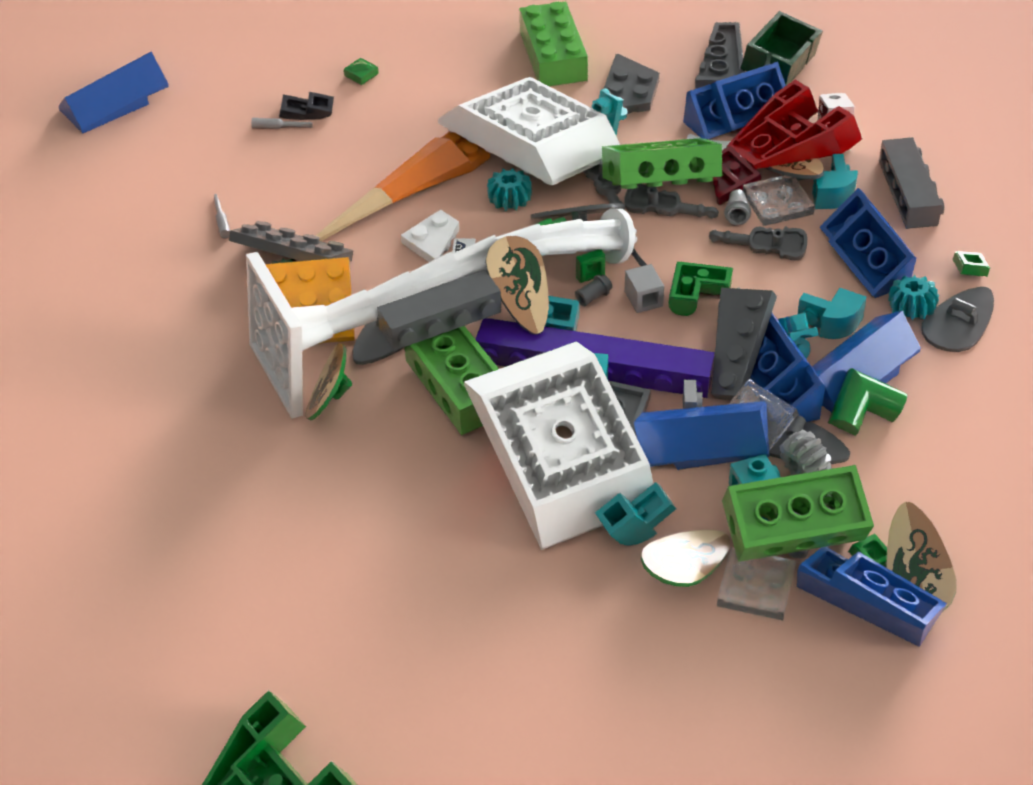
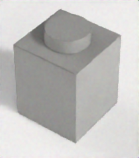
[625,264,664,313]

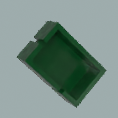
[740,11,823,86]

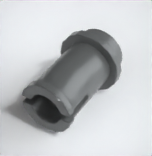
[575,275,612,307]

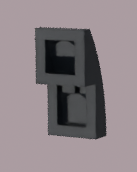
[279,92,334,120]

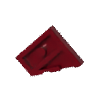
[713,146,762,205]

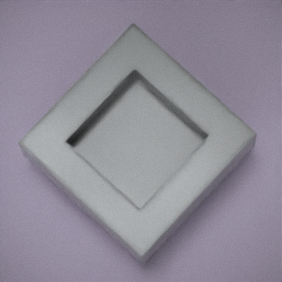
[683,380,703,409]

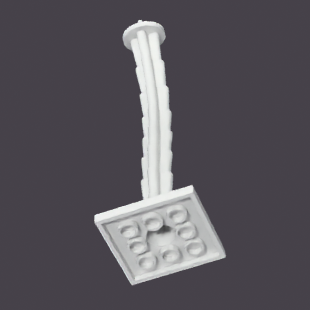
[246,209,638,419]

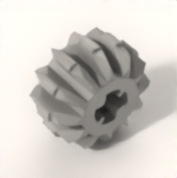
[779,429,832,476]

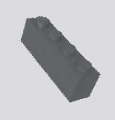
[879,137,944,229]
[377,270,502,351]

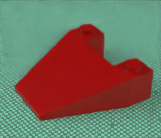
[727,79,863,169]

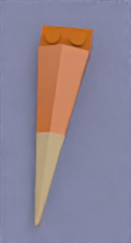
[315,131,491,241]

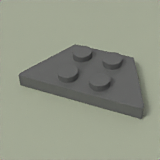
[604,54,660,114]

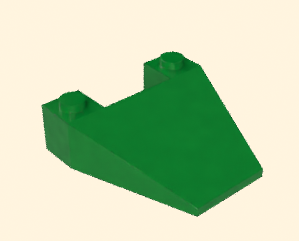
[202,690,357,785]

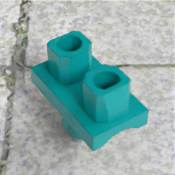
[591,88,628,137]
[778,313,819,359]

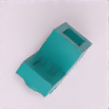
[812,154,858,209]
[797,288,867,339]
[595,482,677,545]

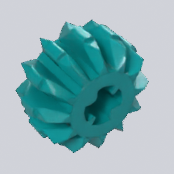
[487,168,532,211]
[888,274,939,321]

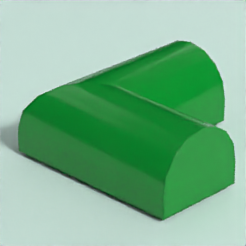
[668,261,733,316]
[828,368,907,436]

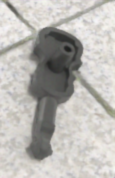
[583,161,626,211]
[624,184,719,219]
[709,226,808,260]

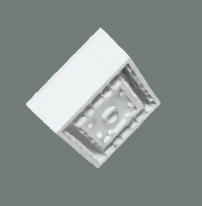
[438,77,620,186]
[464,342,653,550]

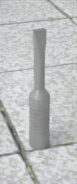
[251,118,313,129]
[214,194,230,238]

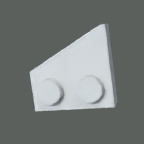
[401,210,460,262]

